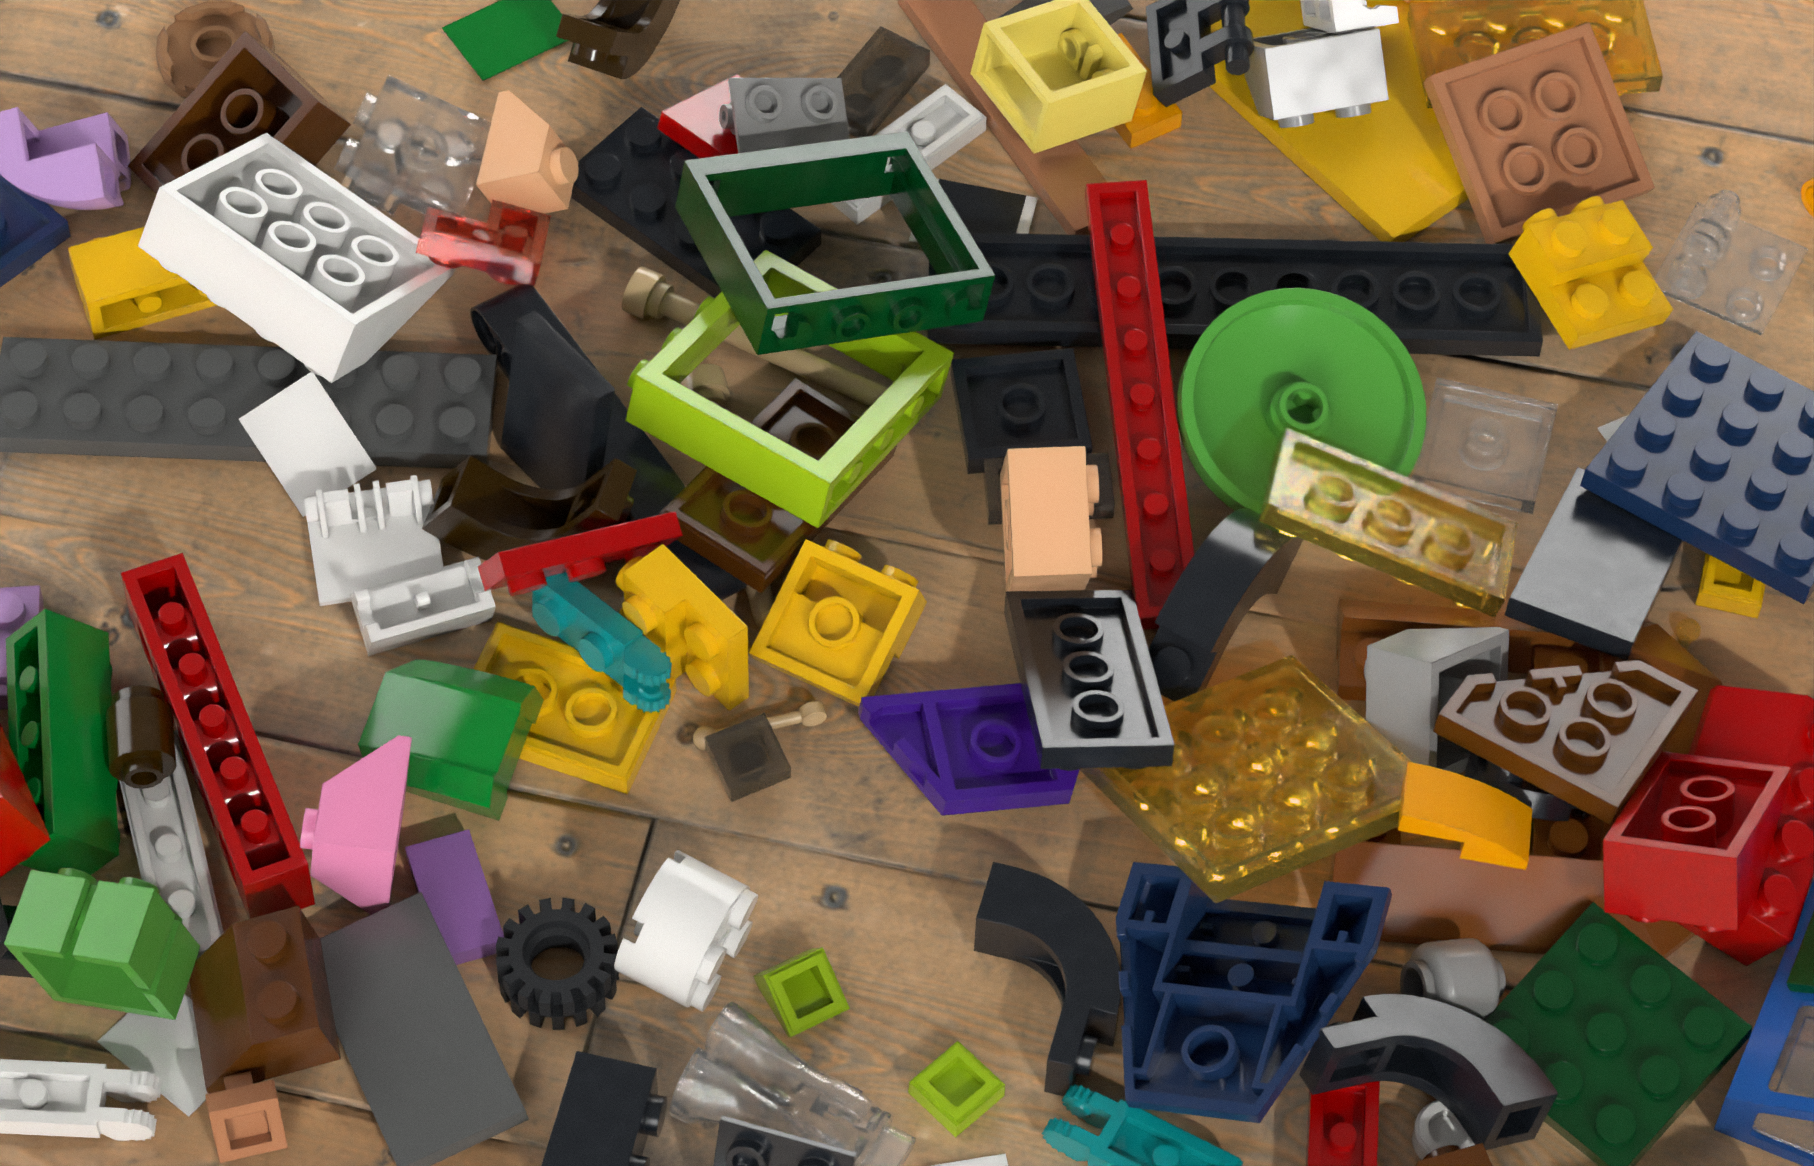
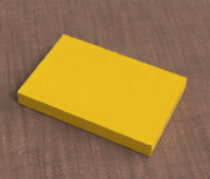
[473,621,677,795]

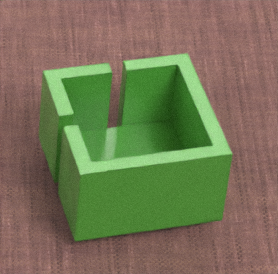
[4,868,201,1020]

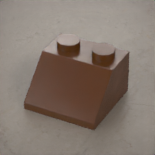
[189,906,341,1094]

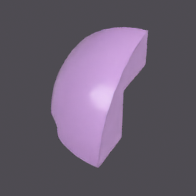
[0,107,131,210]

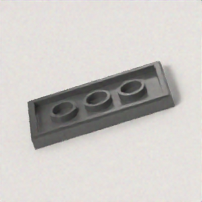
[320,892,529,1166]

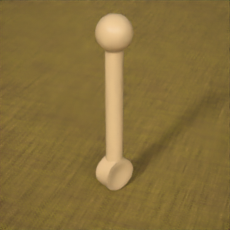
[693,701,827,751]

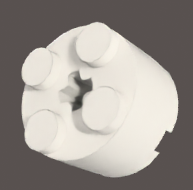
[614,850,758,1012]

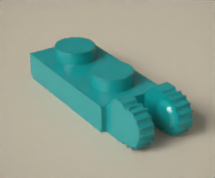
[532,572,672,713]
[1042,1084,1244,1166]

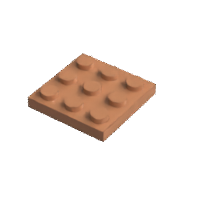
[1423,22,1655,244]

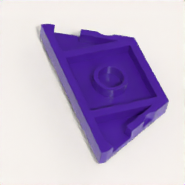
[858,683,1080,816]

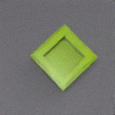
[908,1041,1005,1138]

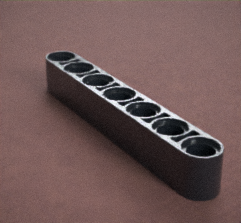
[470,281,747,601]

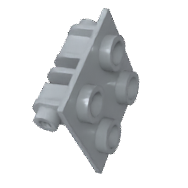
[719,78,850,153]

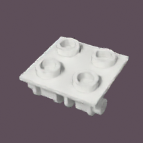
[304,475,444,606]

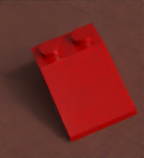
[1603,751,1791,932]

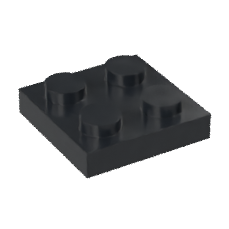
[950,348,1093,474]

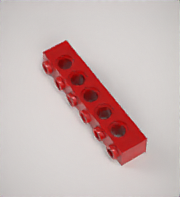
[121,553,315,919]

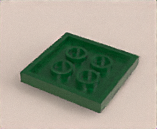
[1484,902,1752,1166]

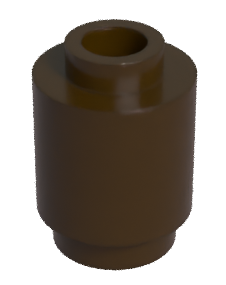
[106,685,176,789]

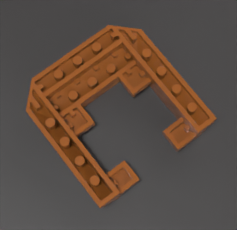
[1329,599,1722,958]

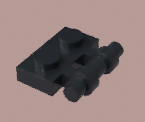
[1146,0,1254,107]

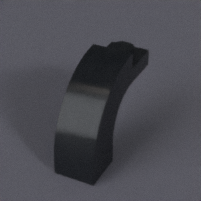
[1148,508,1305,710]
[974,862,1121,1097]
[1299,994,1559,1150]

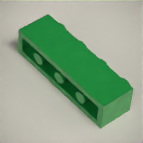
[6,609,120,875]

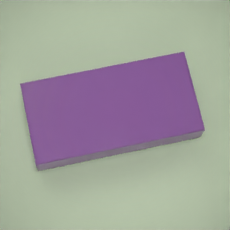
[405,829,504,965]

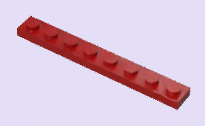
[1085,180,1194,630]

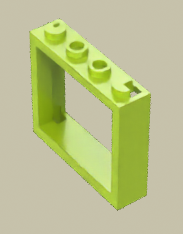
[625,250,954,528]

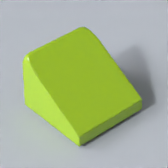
[753,947,850,1037]

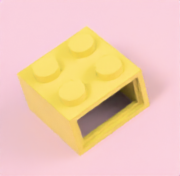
[970,0,1147,154]

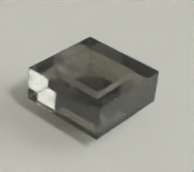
[705,713,791,802]

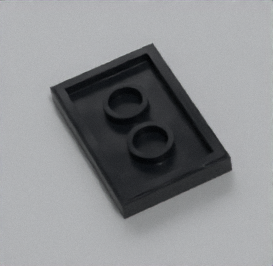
[501,311,615,490]

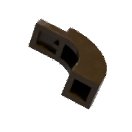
[556,0,680,79]
[422,455,637,560]

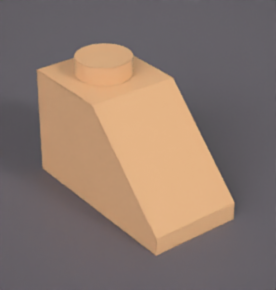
[476,90,579,222]

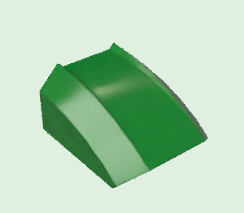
[358,659,544,821]

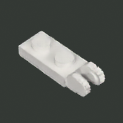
[0,1059,163,1141]

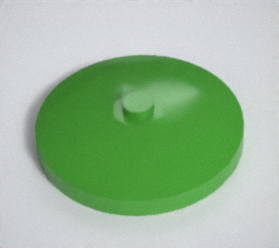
[1177,288,1426,533]

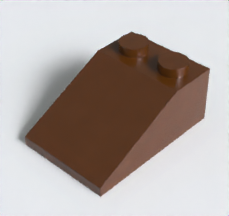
[128,31,351,195]

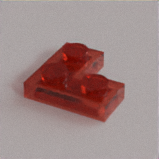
[415,199,551,286]

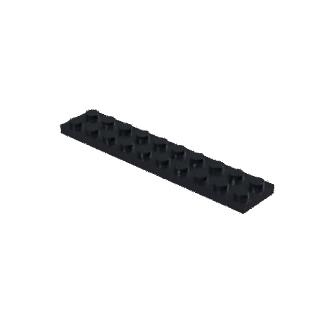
[928,232,1543,357]

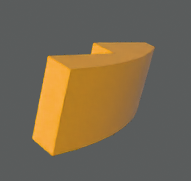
[1397,762,1533,870]

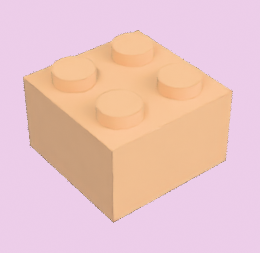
[1000,446,1103,592]

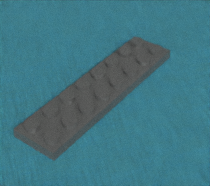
[0,337,498,469]

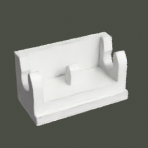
[1300,0,1399,34]
[350,557,496,656]

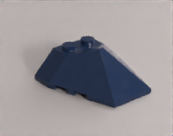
[1116,862,1392,1123]

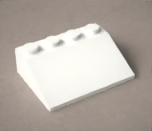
[138,133,457,383]

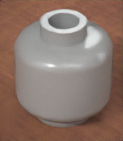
[1400,938,1506,1020]

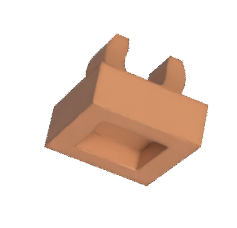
[205,1071,288,1163]

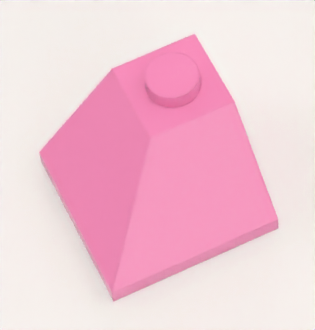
[300,735,412,915]

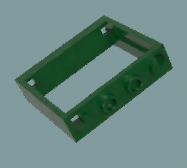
[675,131,995,355]

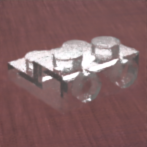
[334,75,491,228]

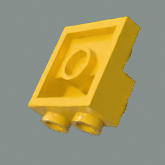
[1508,196,1674,350]
[749,539,927,707]
[616,544,749,711]

